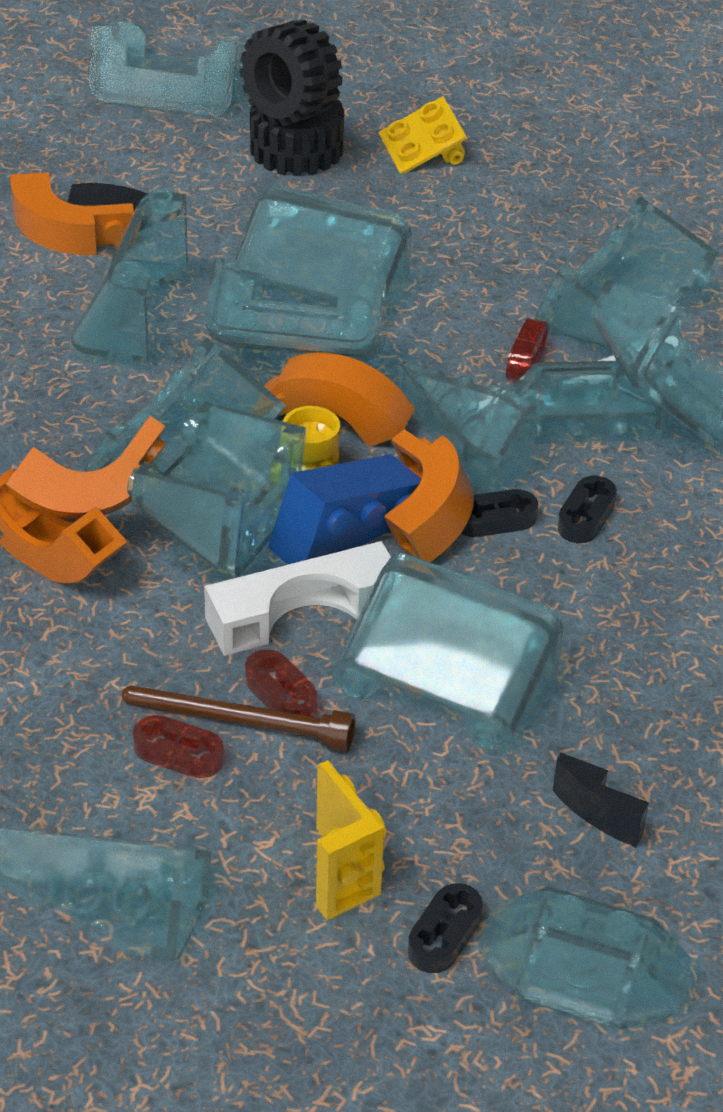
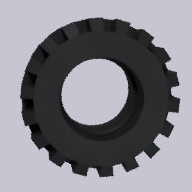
[240,20,343,126]
[250,99,344,176]

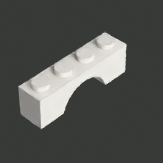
[204,541,403,656]

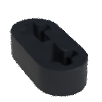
[557,475,617,544]
[461,489,538,537]
[408,883,483,973]

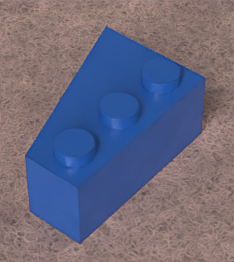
[268,454,421,565]

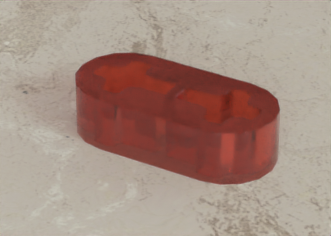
[506,318,549,383]
[245,649,317,716]
[133,715,224,778]

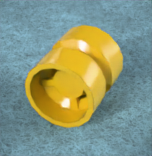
[282,406,340,480]

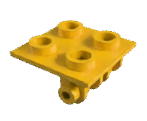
[378,96,468,174]

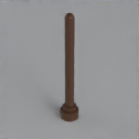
[122,685,356,753]

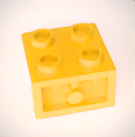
[316,760,386,921]

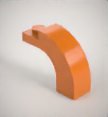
[10,172,135,255]
[254,352,415,446]
[5,415,167,519]
[384,429,474,567]
[0,468,127,583]

